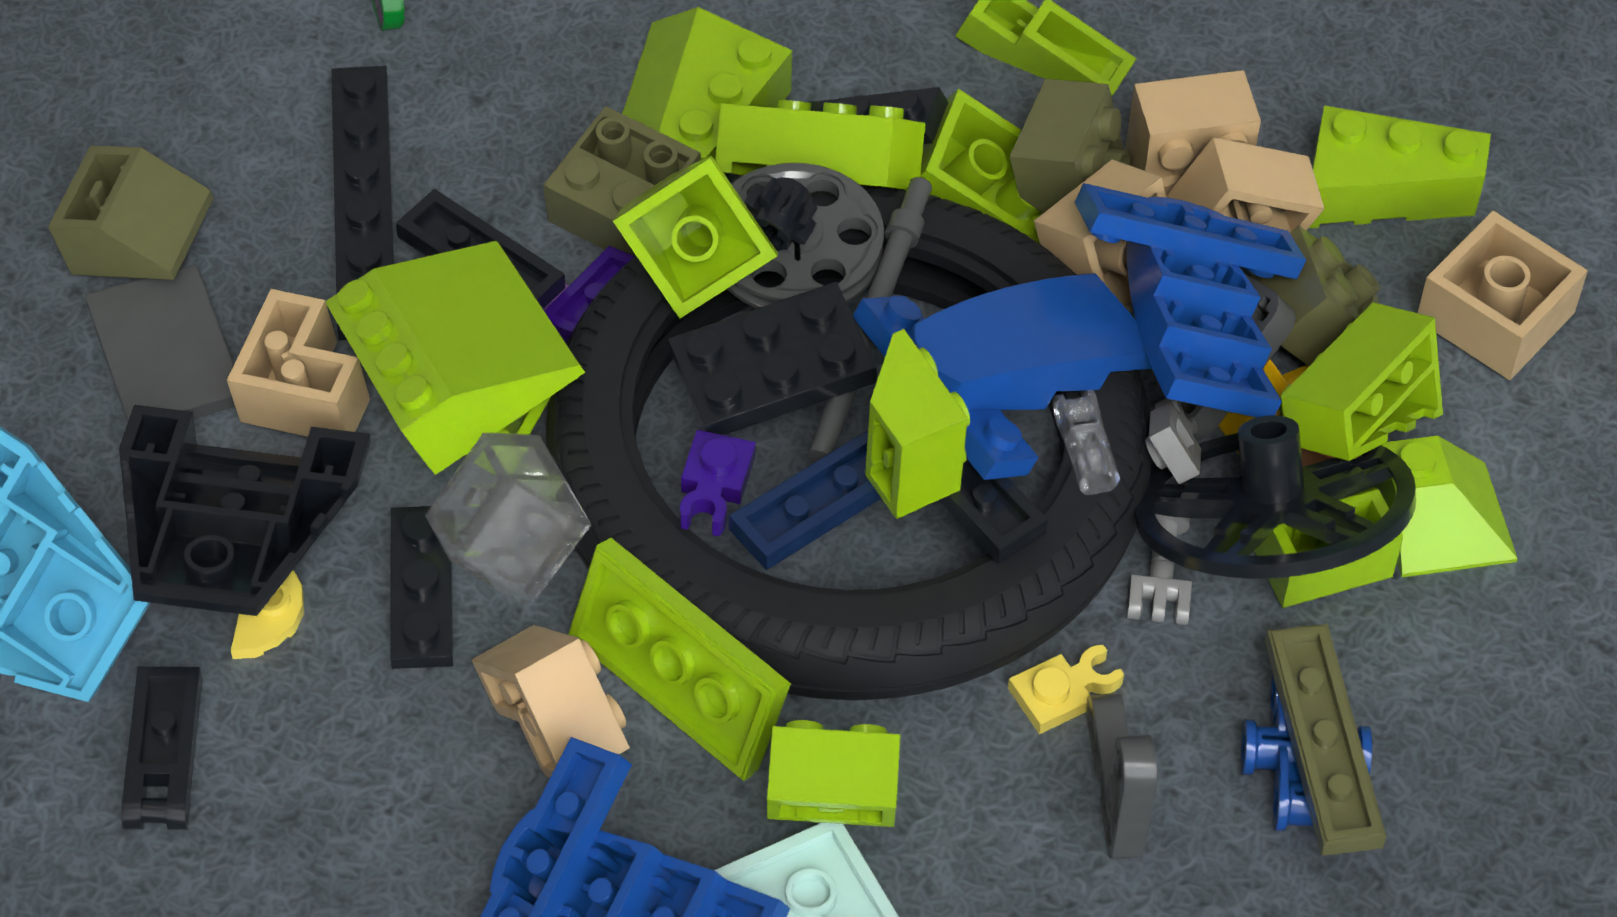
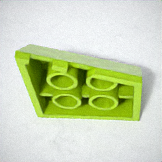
[622,7,792,174]

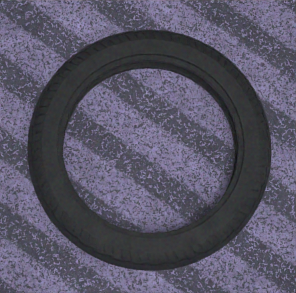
[546,185,1152,700]

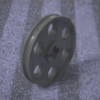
[727,163,884,308]

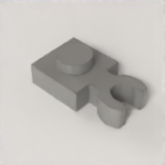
[1145,398,1201,484]

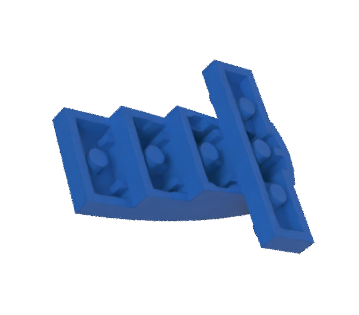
[1074,183,1306,417]
[853,273,1152,480]
[480,737,791,917]

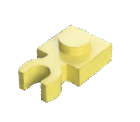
[1008,645,1124,734]

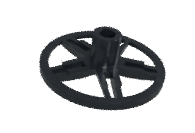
[1135,416,1416,579]

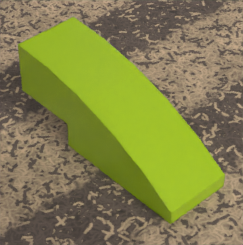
[955,0,1137,97]

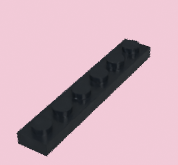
[331,66,394,341]

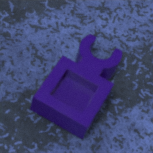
[680,430,756,536]

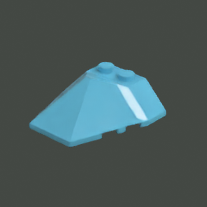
[0,426,150,702]

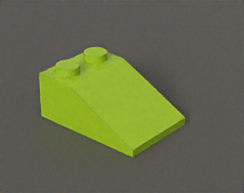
[920,88,1043,244]

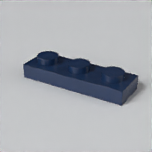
[729,430,881,570]

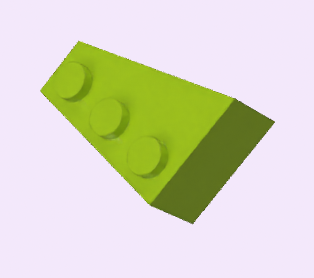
[715,100,925,190]
[1309,105,1491,228]
[1279,302,1443,461]

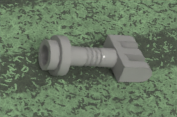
[1127,514,1192,625]

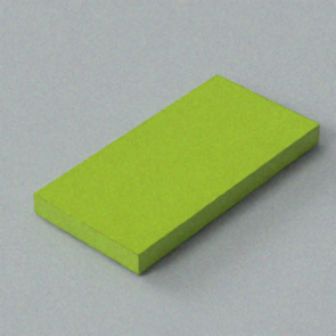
[568,538,791,781]

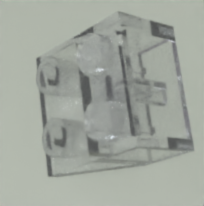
[425,432,592,606]

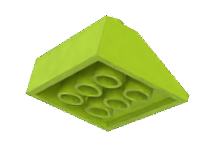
[326,241,585,475]

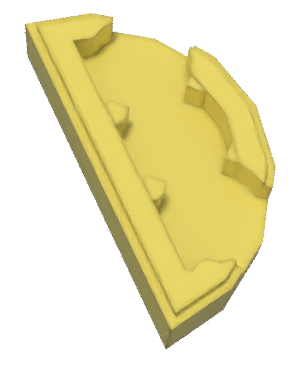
[231,570,304,659]

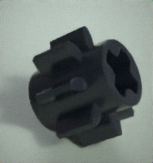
[744,177,817,251]

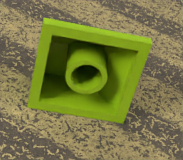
[613,155,778,319]
[1374,435,1518,577]

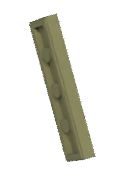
[1265,624,1387,856]

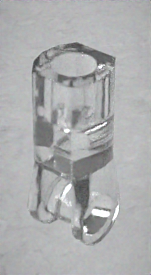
[1053,390,1120,495]

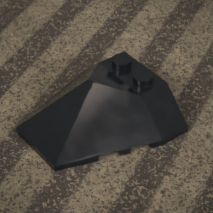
[119,405,371,616]

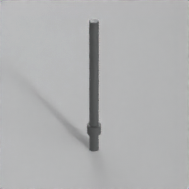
[807,177,932,463]

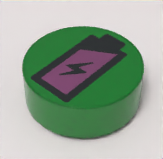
[372,0,405,31]

